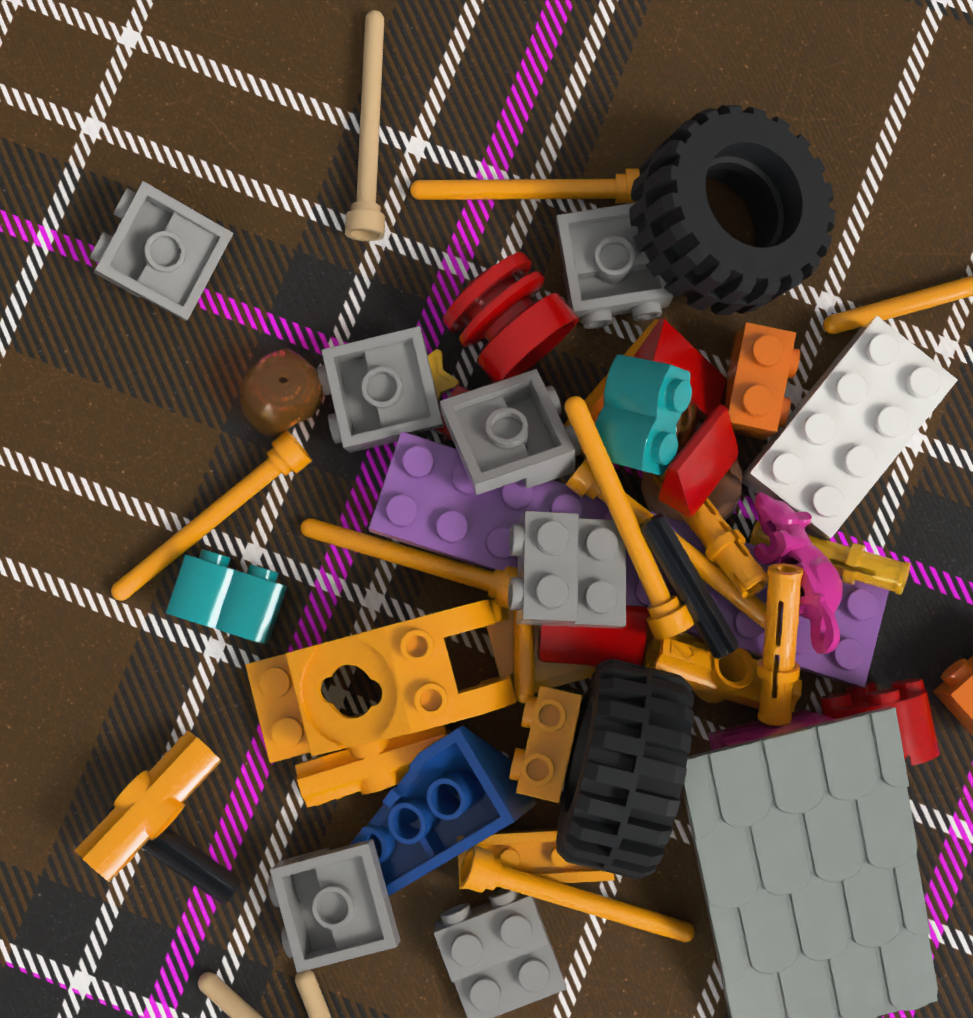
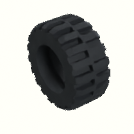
[629,105,835,315]
[556,658,694,879]

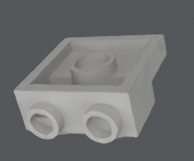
[89,181,234,321]
[556,203,673,329]
[317,326,444,453]
[440,369,581,495]
[508,511,626,629]
[268,839,401,973]
[434,888,567,1018]

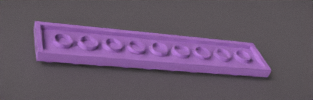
[369,431,889,688]

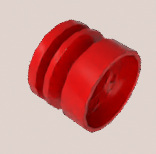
[443,252,579,383]

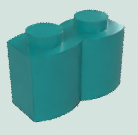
[595,354,692,476]
[166,549,287,644]

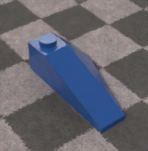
[350,726,537,896]

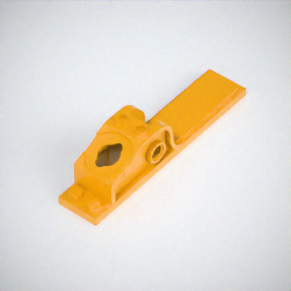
[245,598,705,763]

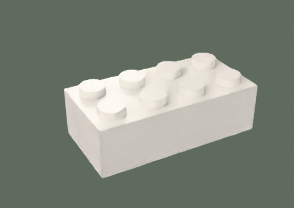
[742,316,958,540]

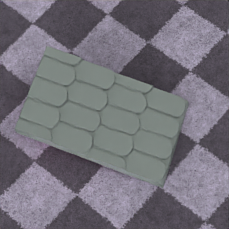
[682,706,938,1018]

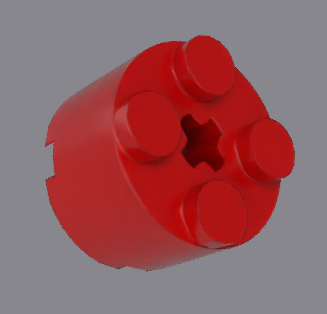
[820,678,940,766]

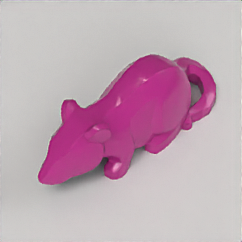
[754,492,843,654]

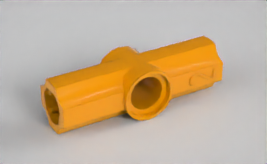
[643,634,802,713]
[295,725,448,808]
[74,731,221,882]

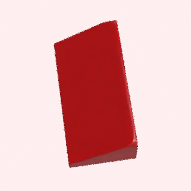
[633,318,726,420]
[658,404,739,517]
[538,605,649,666]

